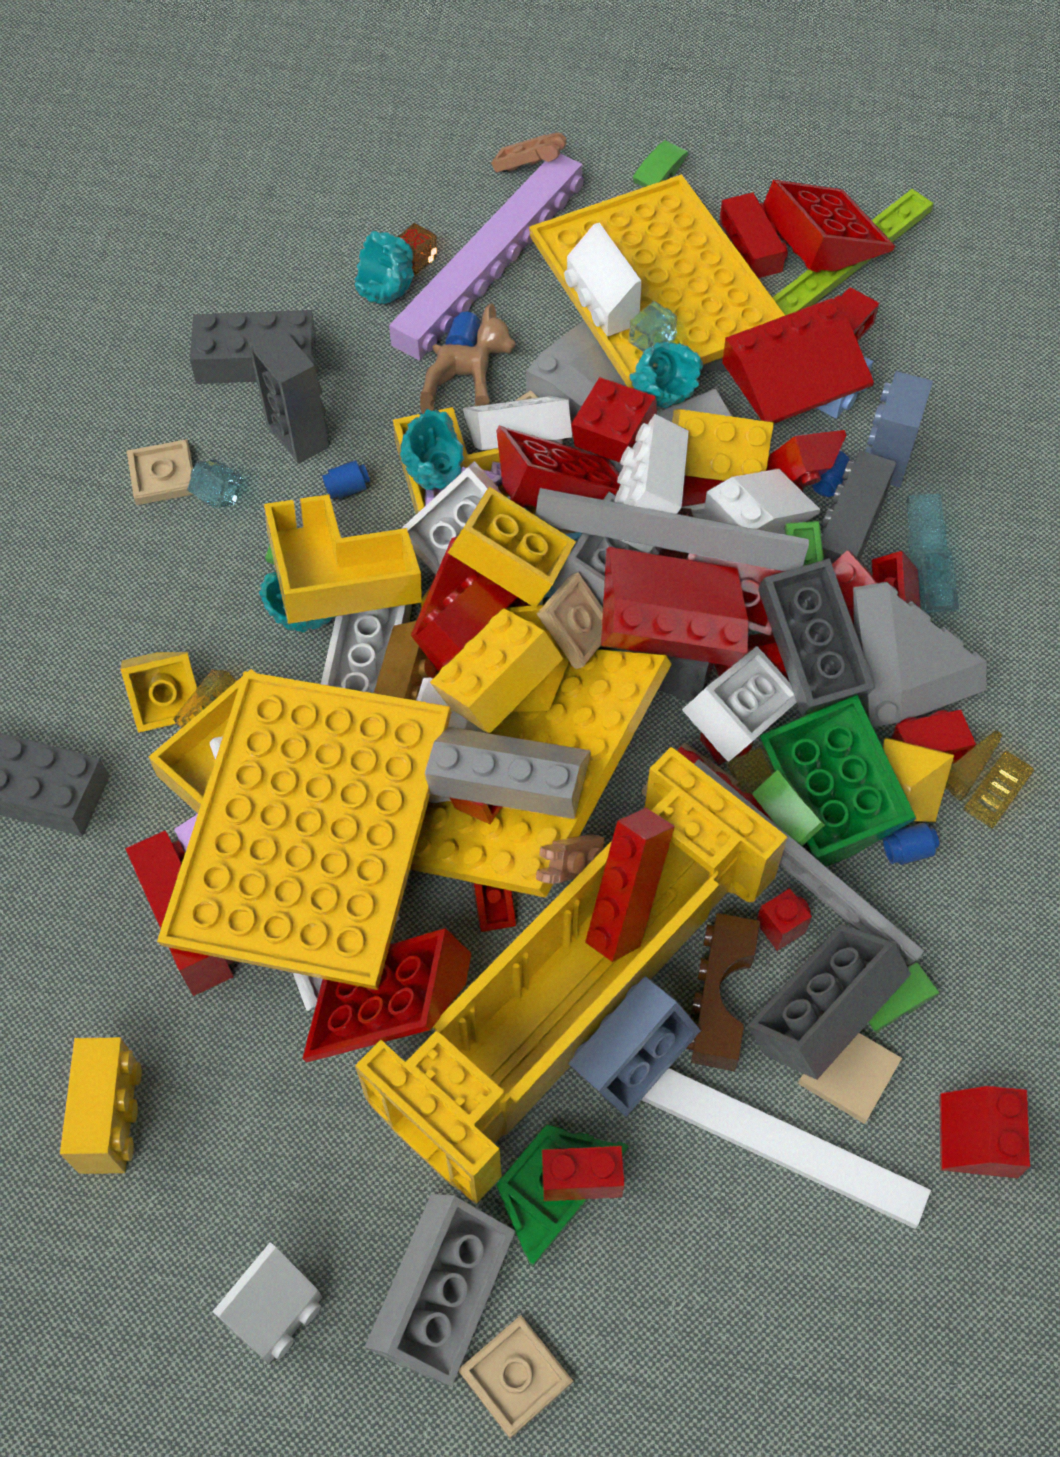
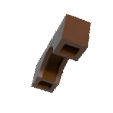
[686,913,760,1072]

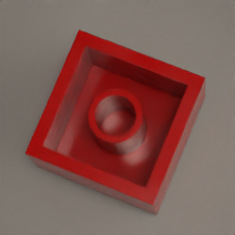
[571,377,657,463]

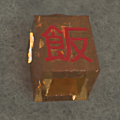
[397,223,437,275]

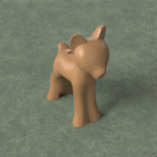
[420,303,516,414]

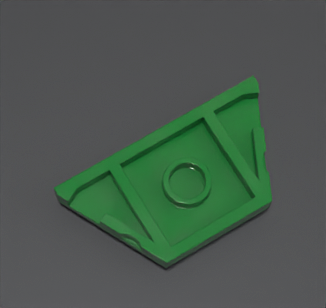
[496,1125,629,1267]

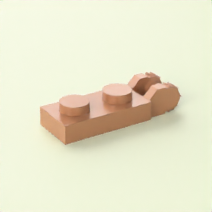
[491,132,567,172]
[536,834,605,884]

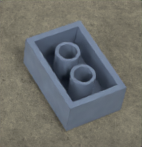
[865,371,933,487]
[568,976,701,1117]

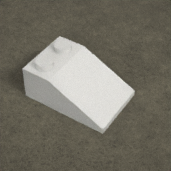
[704,469,820,534]
[682,647,797,762]
[212,1242,322,1364]

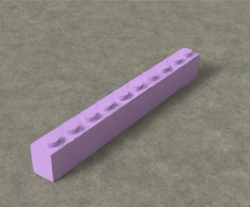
[389,154,584,361]

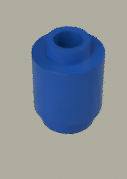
[446,312,480,347]
[812,451,851,497]
[322,460,370,499]
[883,822,939,865]

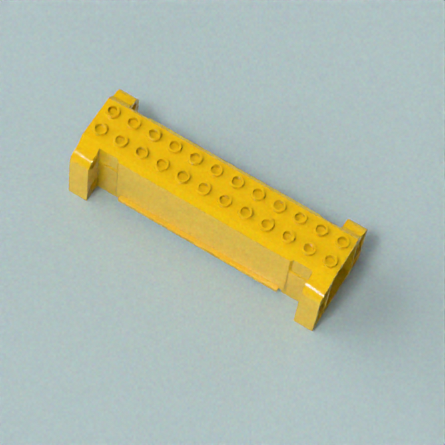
[355,747,788,1204]

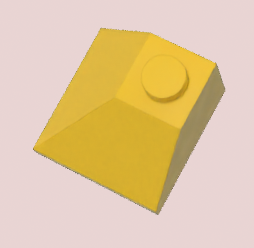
[120,652,203,733]
[882,737,954,822]

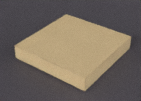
[127,439,198,505]
[537,572,603,669]
[798,1033,902,1124]
[458,1315,573,1439]

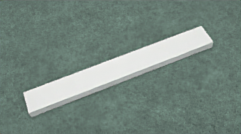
[642,1068,931,1229]

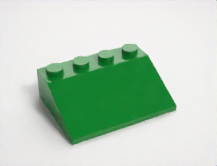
[759,695,916,867]

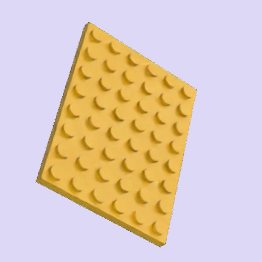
[529,175,785,388]
[410,649,672,898]
[157,671,452,990]

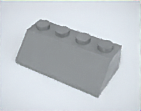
[424,727,591,819]
[365,1194,515,1387]

